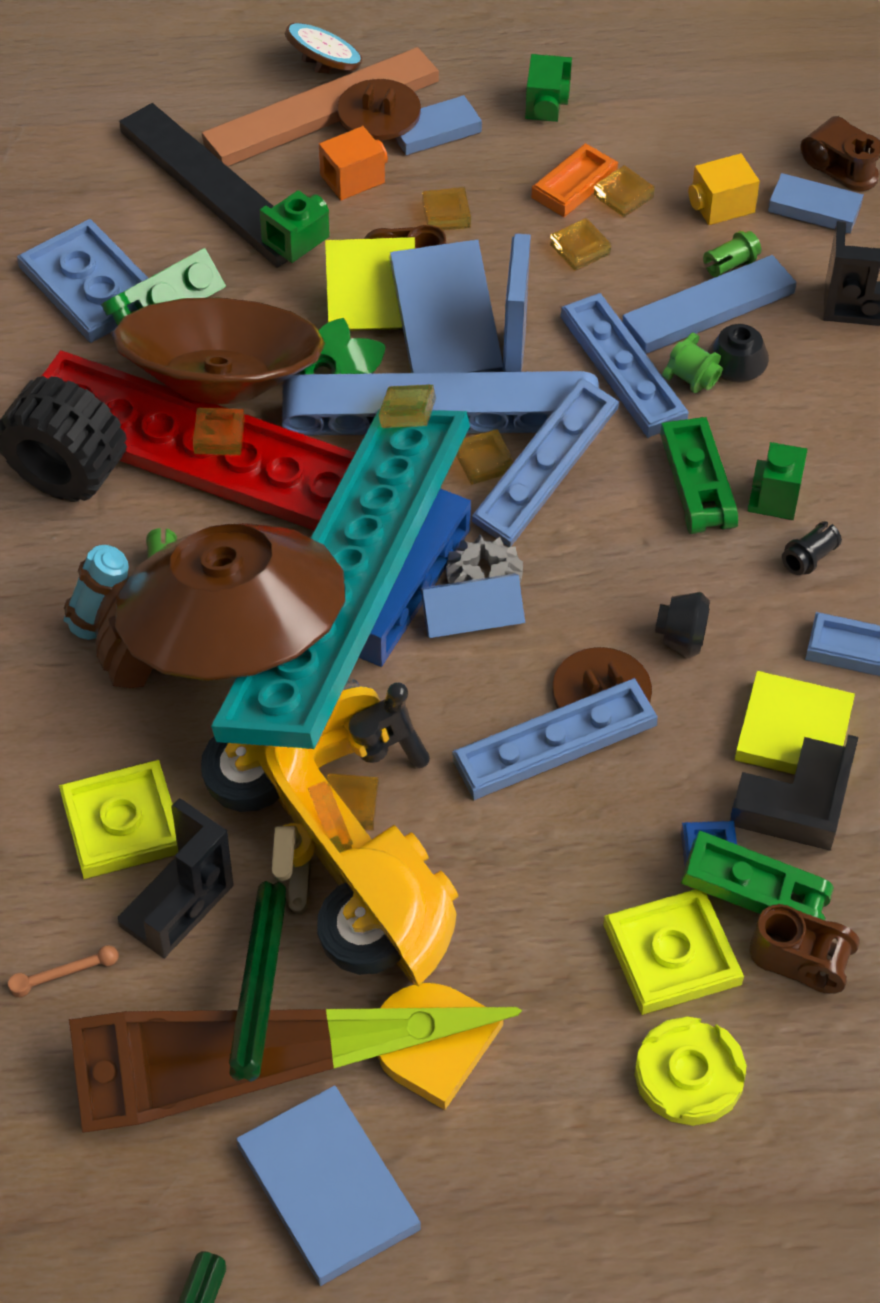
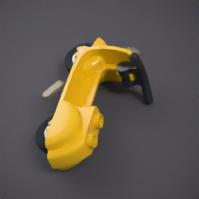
[201,678,459,987]

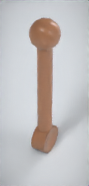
[8,945,119,997]

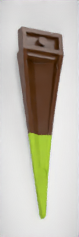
[69,1007,522,1133]

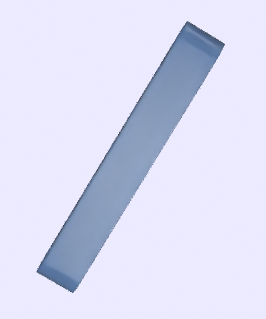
[282,371,599,436]

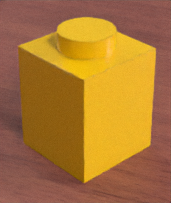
[688,153,760,225]

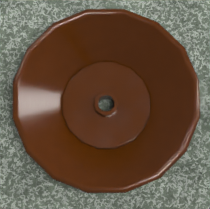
[112,297,325,405]
[115,523,345,681]

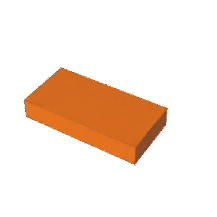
[531,143,618,217]

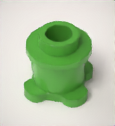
[662,332,723,393]

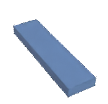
[622,255,797,354]
[561,293,689,438]
[472,377,619,547]
[452,678,658,800]

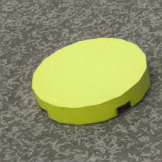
[634,1016,747,1126]

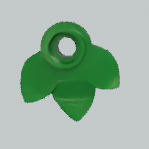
[300,318,386,375]

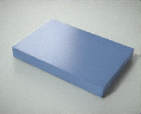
[17,219,148,343]
[503,233,531,372]
[389,239,503,373]
[236,1085,421,1286]

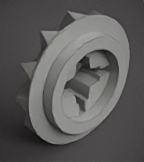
[446,534,523,584]

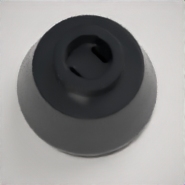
[708,324,769,382]
[655,592,710,659]

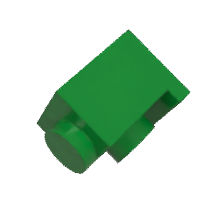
[525,54,572,122]
[260,190,330,263]
[747,442,808,520]

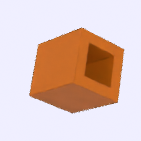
[319,126,388,200]

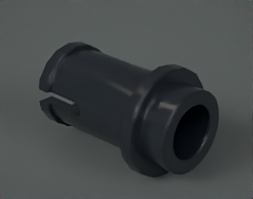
[782,521,842,575]

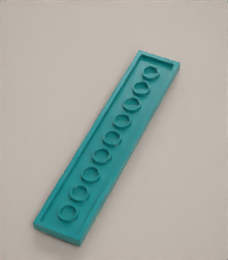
[211,409,470,749]

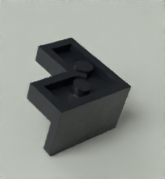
[823,221,880,326]
[730,734,858,851]
[118,798,234,959]

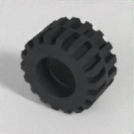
[0,376,127,502]

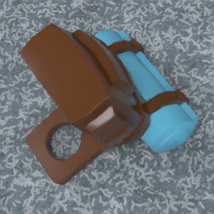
[63,545,153,688]

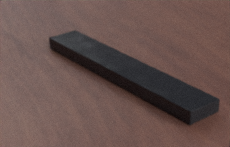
[119,103,288,268]

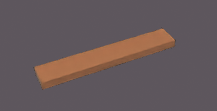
[202,47,439,166]

